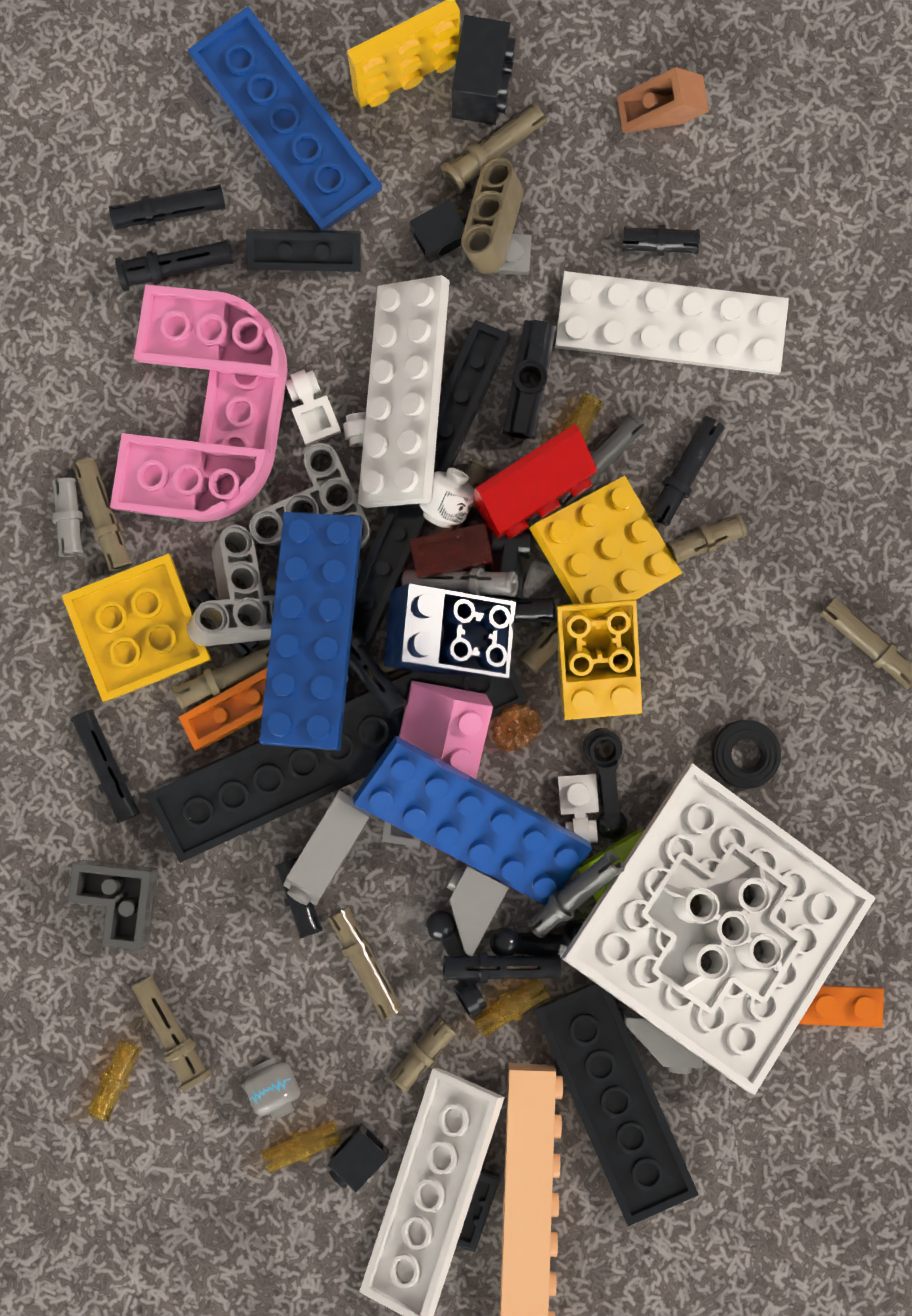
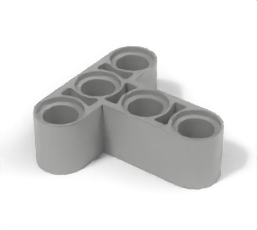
[249,443,371,549]
[187,525,275,646]

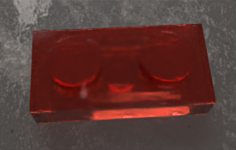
[410,523,494,579]

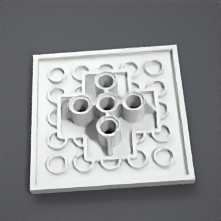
[561,763,875,1095]

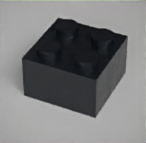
[452,15,516,125]

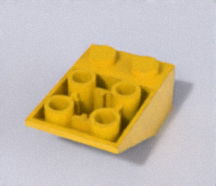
[557,599,642,720]

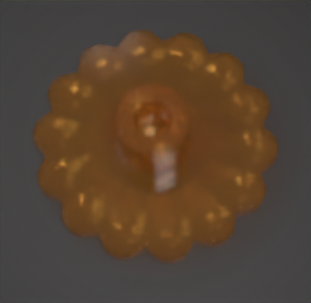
[492,704,542,752]

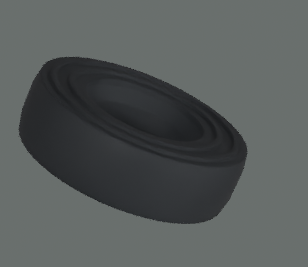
[711,720,781,789]

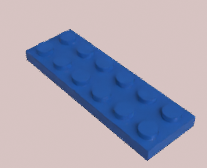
[188,6,382,230]
[259,512,363,751]
[353,736,592,905]

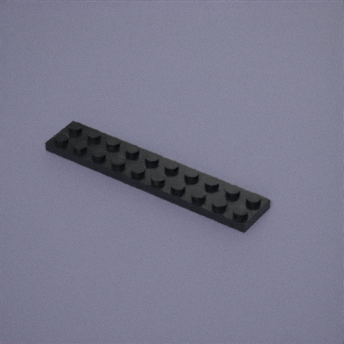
[146,662,529,863]

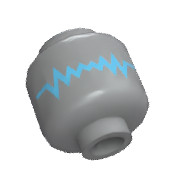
[244,1058,301,1120]

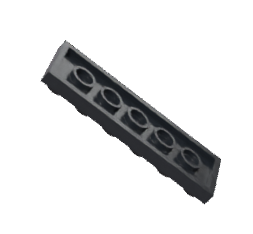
[534,982,699,1226]

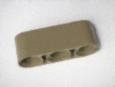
[461,157,524,274]

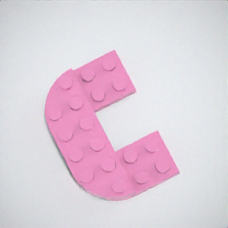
[110,285,287,522]

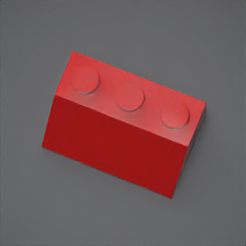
[473,423,597,540]

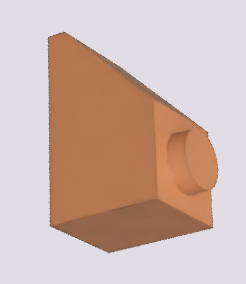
[617,67,709,133]

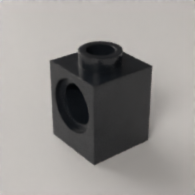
[410,199,467,264]
[327,1123,390,1193]

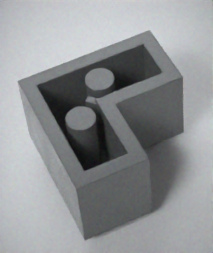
[68,859,159,950]

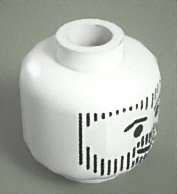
[419,468,475,528]

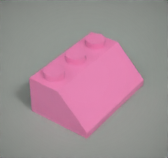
[399,681,493,779]

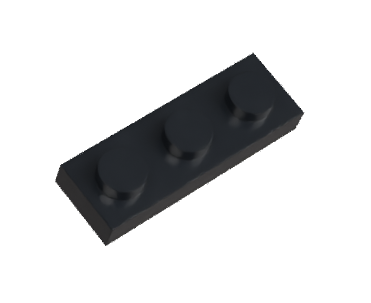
[246,229,361,272]

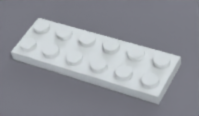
[555,271,789,375]
[358,275,450,508]
[359,1068,505,1316]

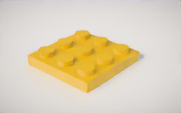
[347,0,460,108]
[529,475,682,604]
[61,553,212,702]

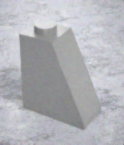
[283,790,371,905]

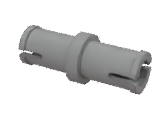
[52,478,83,557]

